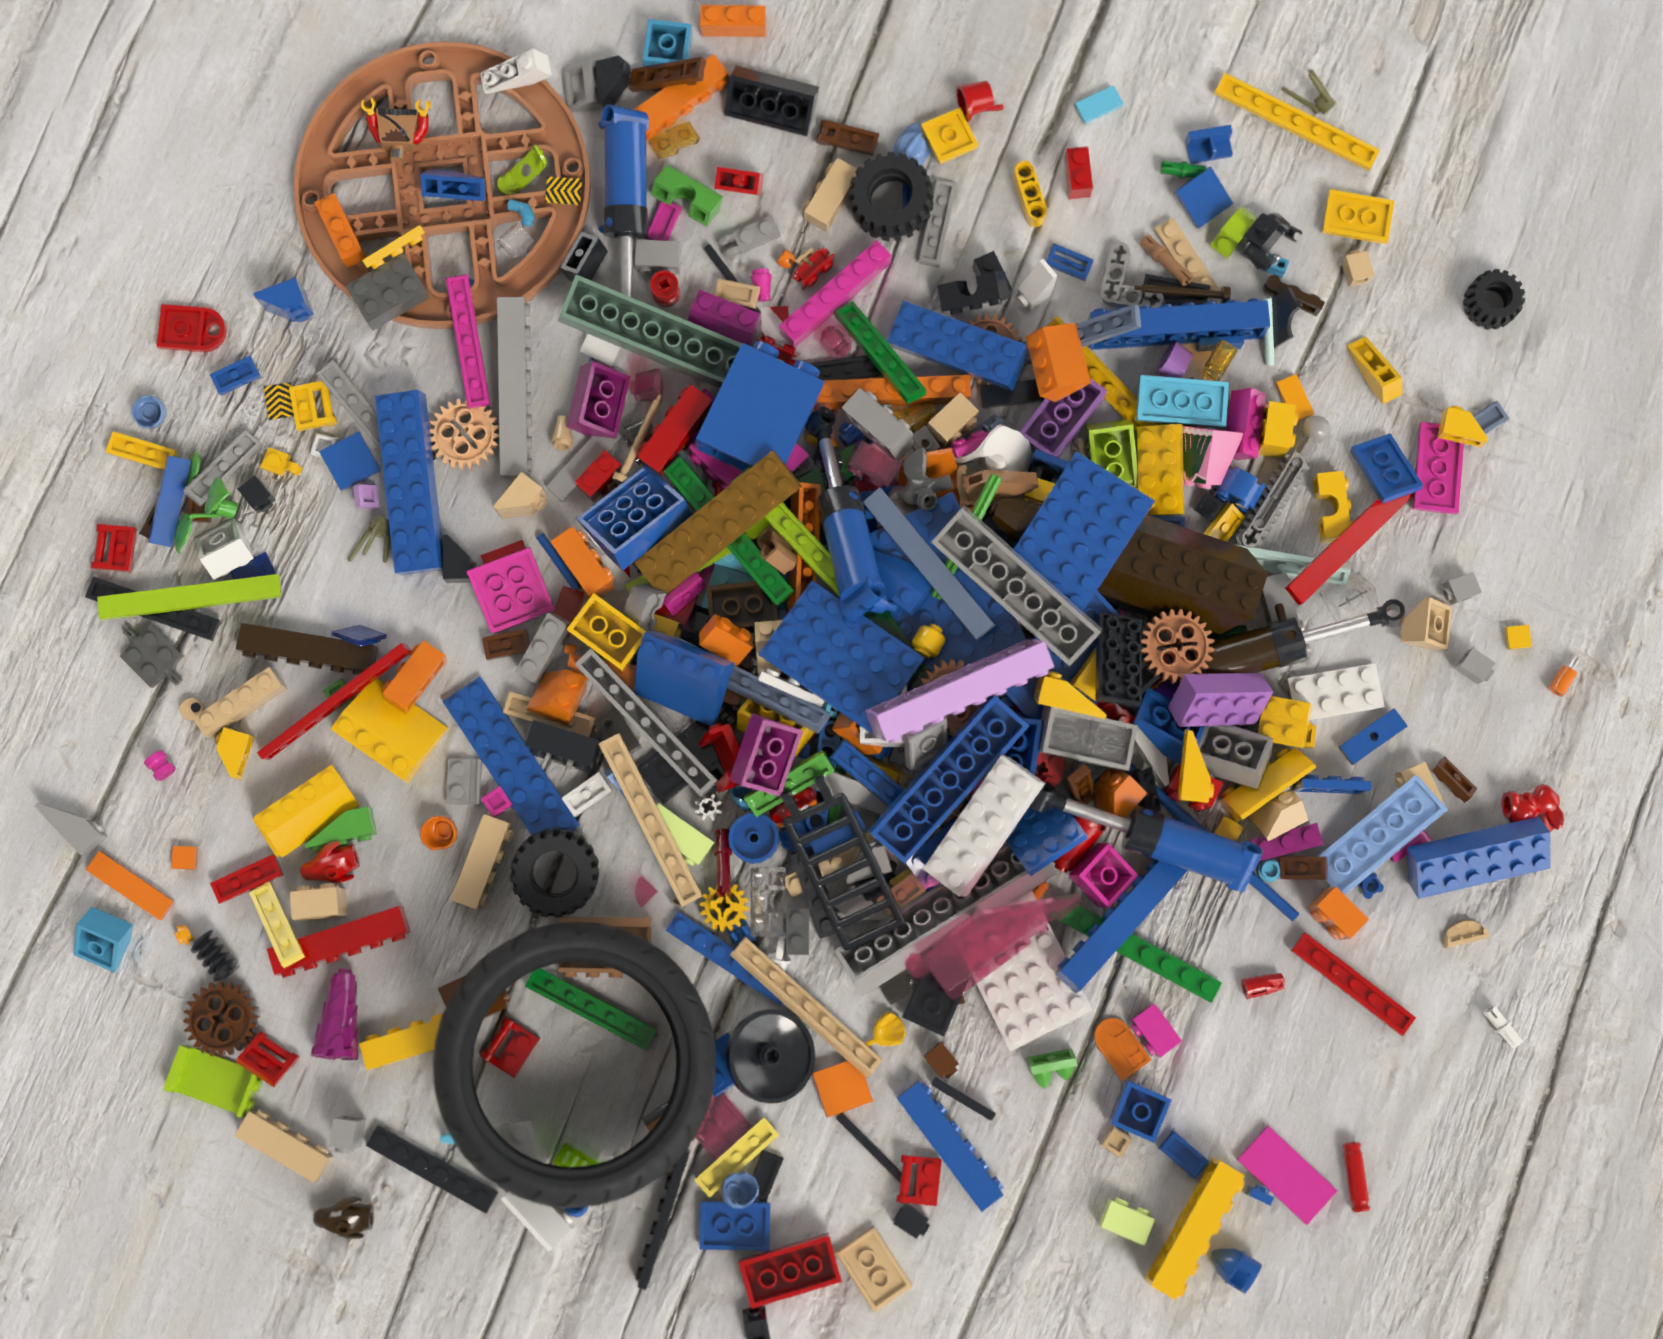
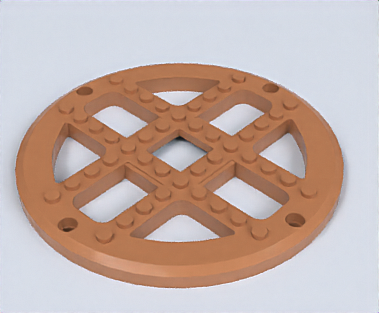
[294,42,591,329]

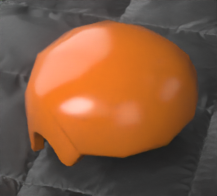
[420,815,458,850]

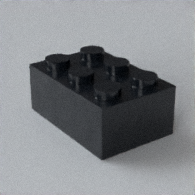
[525,720,601,773]

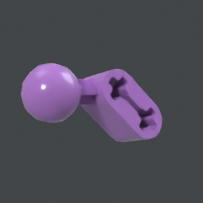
[1157,341,1193,378]

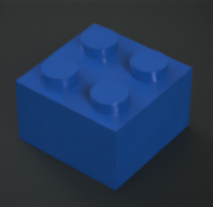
[1108,1080,1172,1143]

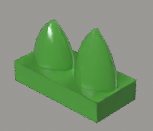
[1027,1048,1077,1089]

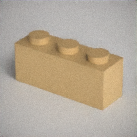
[803,158,857,232]

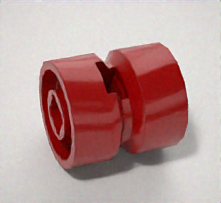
[650,271,680,307]

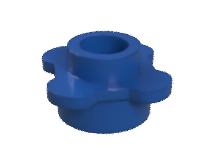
[1357,872,1384,899]

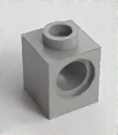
[1442,572,1482,605]

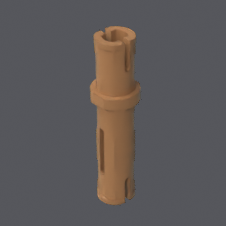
[1140,235,1193,286]

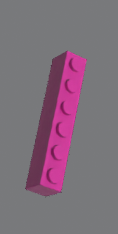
[779,240,892,348]

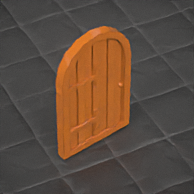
[1094,1018,1152,1081]

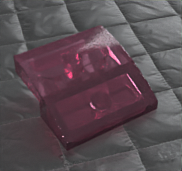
[695,1093,752,1161]

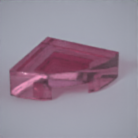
[635,876,658,908]

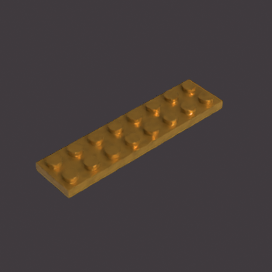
[634,450,802,596]

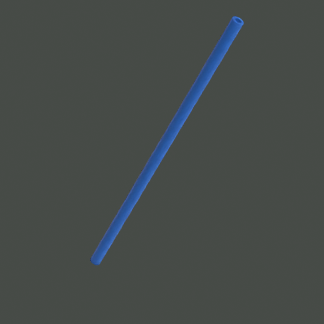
[1123,763,1300,921]

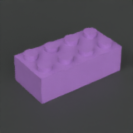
[1020,378,1107,458]
[1168,673,1273,727]

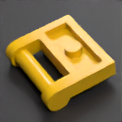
[289,381,337,432]

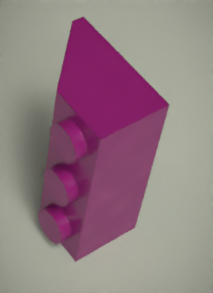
[687,289,761,346]
[566,361,630,439]
[730,713,803,797]

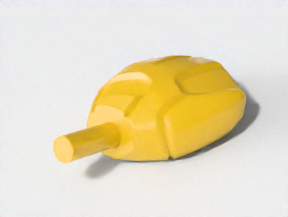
[864,1011,906,1047]

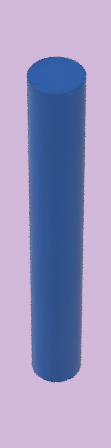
[536,533,581,592]

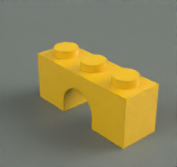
[1312,471,1353,543]

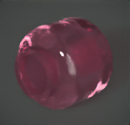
[820,325,852,358]

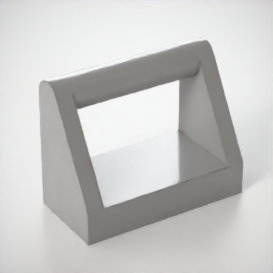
[563,60,604,113]

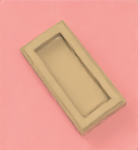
[714,278,760,309]

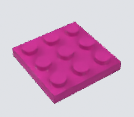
[467,547,555,634]

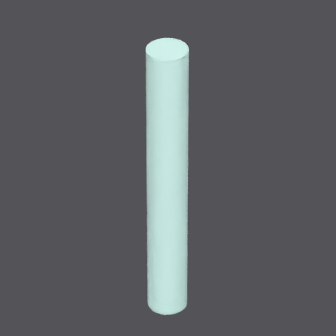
[1263,298,1274,366]

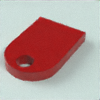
[156,304,227,352]

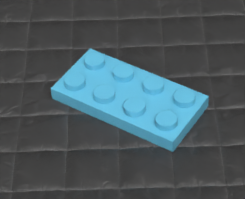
[1136,375,1229,428]

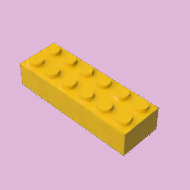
[1144,1157,1245,1301]

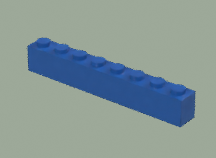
[1055,859,1188,994]

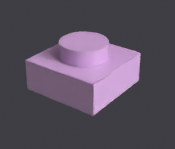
[353,484,379,509]

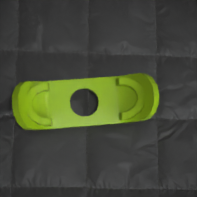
[497,144,547,195]

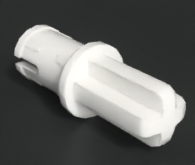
[1483,1005,1522,1048]

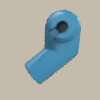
[508,199,535,226]

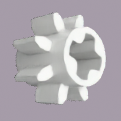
[695,794,722,821]

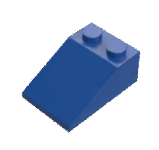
[1134,688,1205,764]

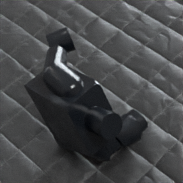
[1240,213,1302,272]

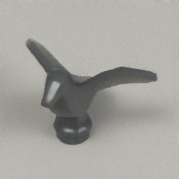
[888,448,953,510]

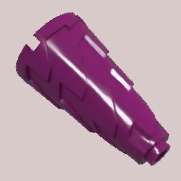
[310,969,359,1061]

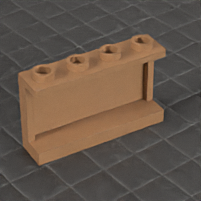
[557,917,652,978]

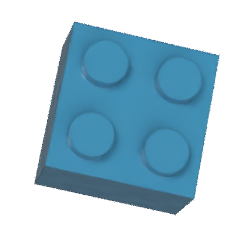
[643,19,693,67]

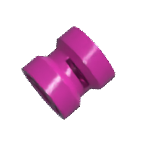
[144,750,176,782]

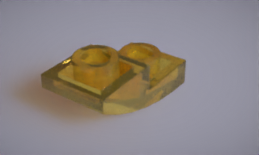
[649,122,700,159]

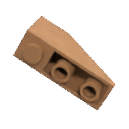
[964,470,1039,507]

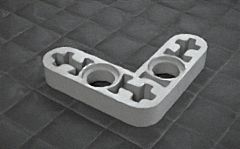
[1101,242,1164,308]

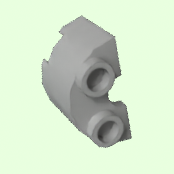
[623,583,666,632]

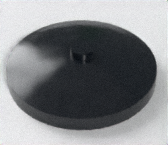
[726,1009,815,1104]

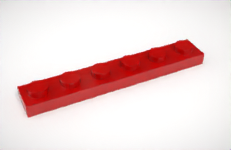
[1290,932,1416,1036]

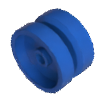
[729,813,780,864]

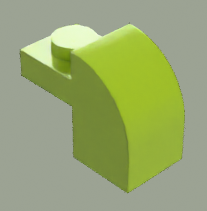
[1210,206,1257,259]

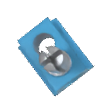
[1262,252,1289,278]

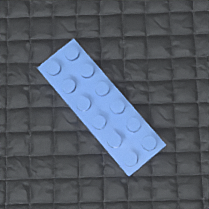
[1319,774,1448,895]

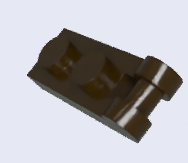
[1263,275,1325,317]

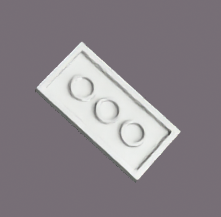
[1286,663,1385,721]

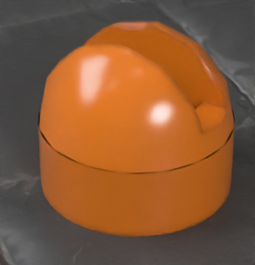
[776,249,795,269]

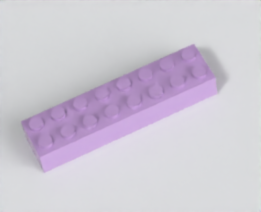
[865,638,1054,743]

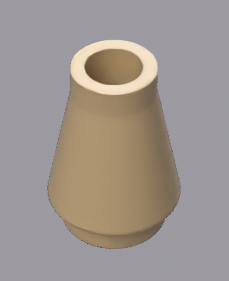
[551,416,573,450]

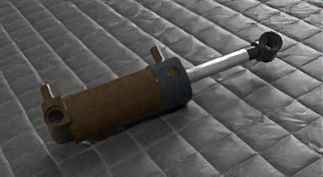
[1169,599,1405,682]

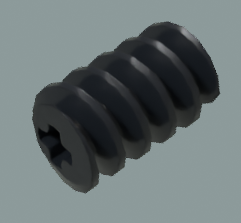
[191,930,240,982]

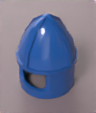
[1211,1248,1263,1294]

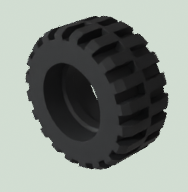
[849,152,934,242]
[510,827,599,918]

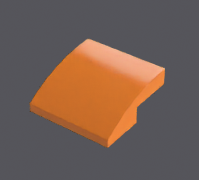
[812,1061,873,1118]

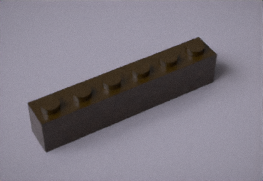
[236,623,378,676]

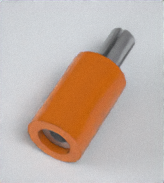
[1548,656,1581,697]

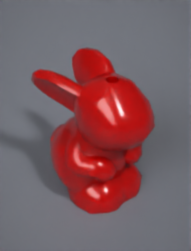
[1501,784,1564,832]

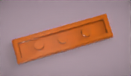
[85,851,175,920]

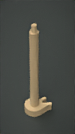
[612,394,662,484]

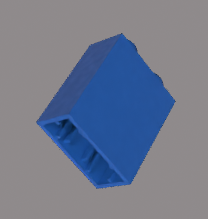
[695,341,825,472]

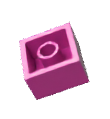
[1068,843,1139,908]

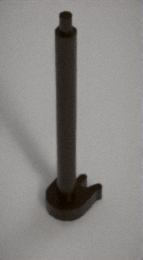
[1134,284,1231,303]

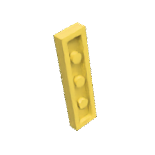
[249,881,305,968]
[694,1117,779,1198]

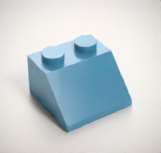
[73,907,133,973]

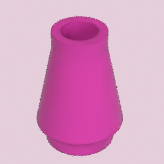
[750,268,772,302]

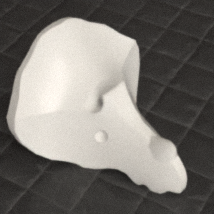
[955,424,1032,498]

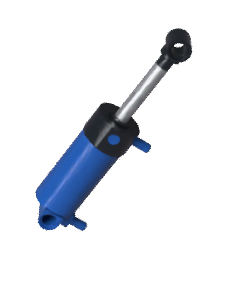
[598,105,649,298]
[805,406,897,621]
[1029,781,1263,892]

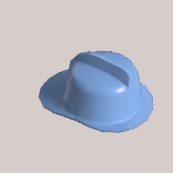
[893,123,932,166]

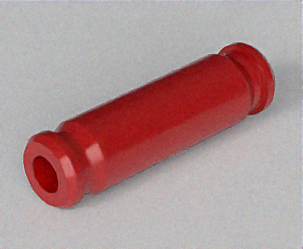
[1342,1142,1370,1212]

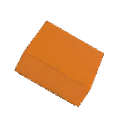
[171,846,198,870]

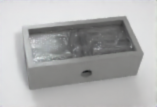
[1039,706,1138,771]

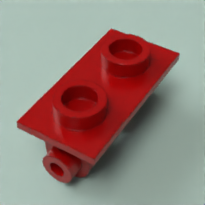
[792,247,835,290]
[755,335,800,366]

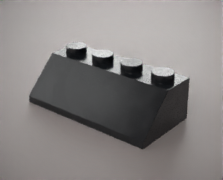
[724,65,819,137]

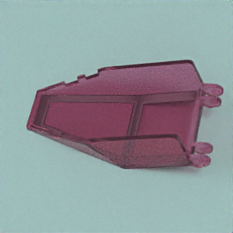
[904,893,1082,1000]

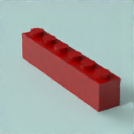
[267,906,411,978]

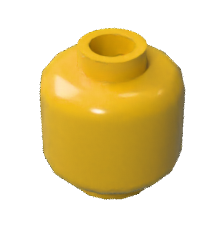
[911,624,946,659]

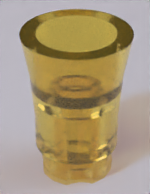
[893,401,937,433]

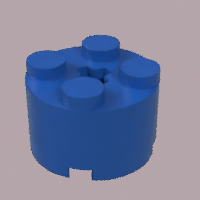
[1213,465,1266,513]

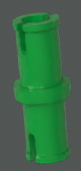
[1160,160,1206,179]

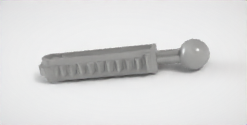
[1234,416,1330,548]

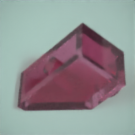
[631,368,663,402]

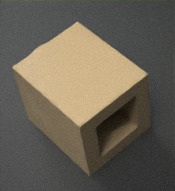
[1341,250,1374,287]

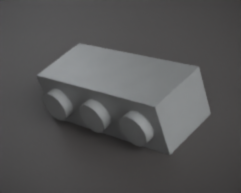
[515,613,571,683]

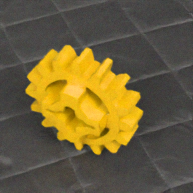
[700,883,750,932]

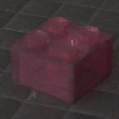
[844,440,901,488]

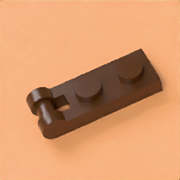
[815,120,879,156]

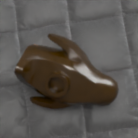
[313,1196,375,1239]

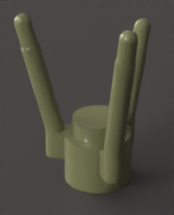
[1281,69,1337,115]
[348,516,391,563]

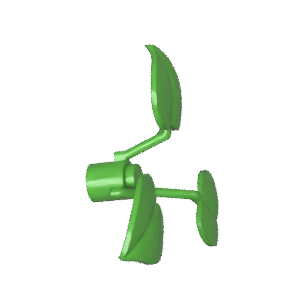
[174,450,237,554]

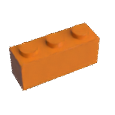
[700,5,766,37]
[314,193,367,268]
[382,640,447,714]

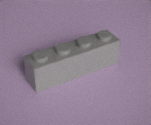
[1260,572,1311,668]

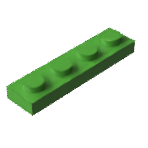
[744,750,835,817]

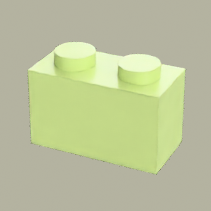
[1098,1197,1155,1246]

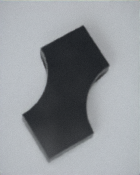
[1272,288,1301,348]

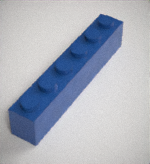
[896,1081,1004,1212]

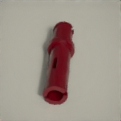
[714,828,732,897]

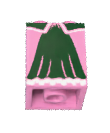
[1183,426,1243,489]

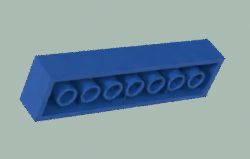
[1088,298,1270,350]
[375,390,443,575]
[869,695,1029,863]

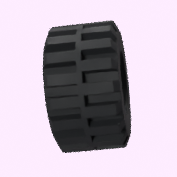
[1463,269,1526,330]

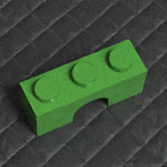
[651,165,723,227]

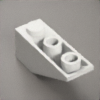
[480,48,552,94]

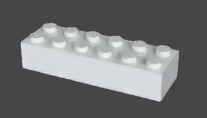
[923,755,1045,897]

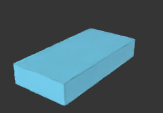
[1075,85,1124,124]

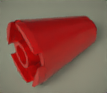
[1053,814,1107,873]

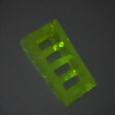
[552,1142,599,1167]

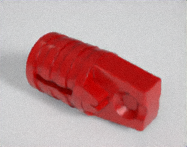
[1241,973,1285,999]

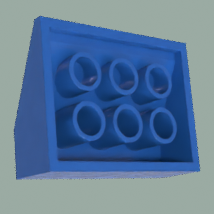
[576,465,692,571]
[634,630,735,726]

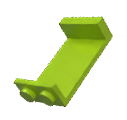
[163,1045,263,1118]

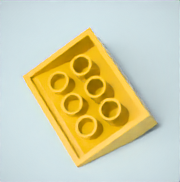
[330,678,448,783]

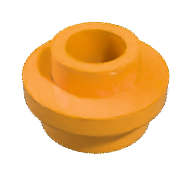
[174,924,194,946]

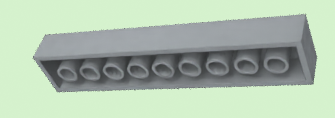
[834,843,1056,996]

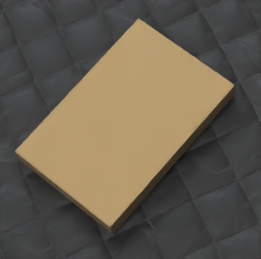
[835,1226,913,1313]

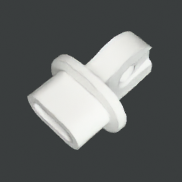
[767,935,791,972]

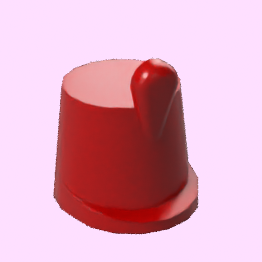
[956,81,1004,122]

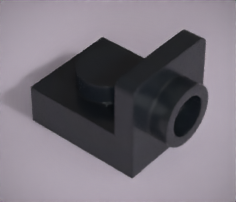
[742,1306,771,1339]

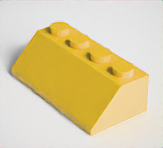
[1219,747,1316,822]
[254,764,359,858]

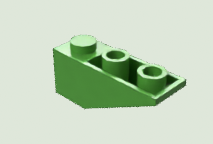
[305,806,377,852]

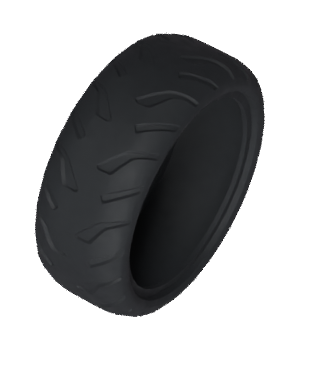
[433,922,716,1208]

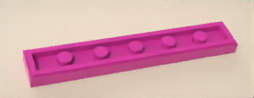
[446,274,491,409]

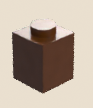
[923,1042,959,1079]

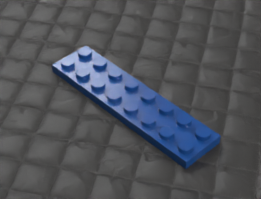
[443,677,580,835]

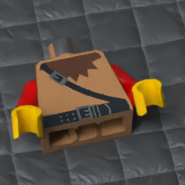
[361,98,431,162]

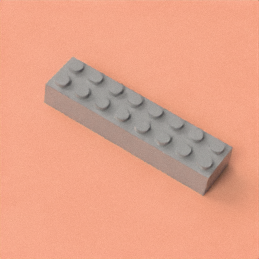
[931,505,1102,666]

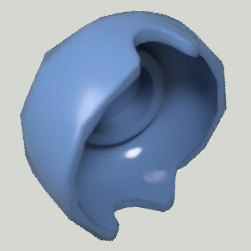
[131,395,167,429]
[720,1171,759,1209]

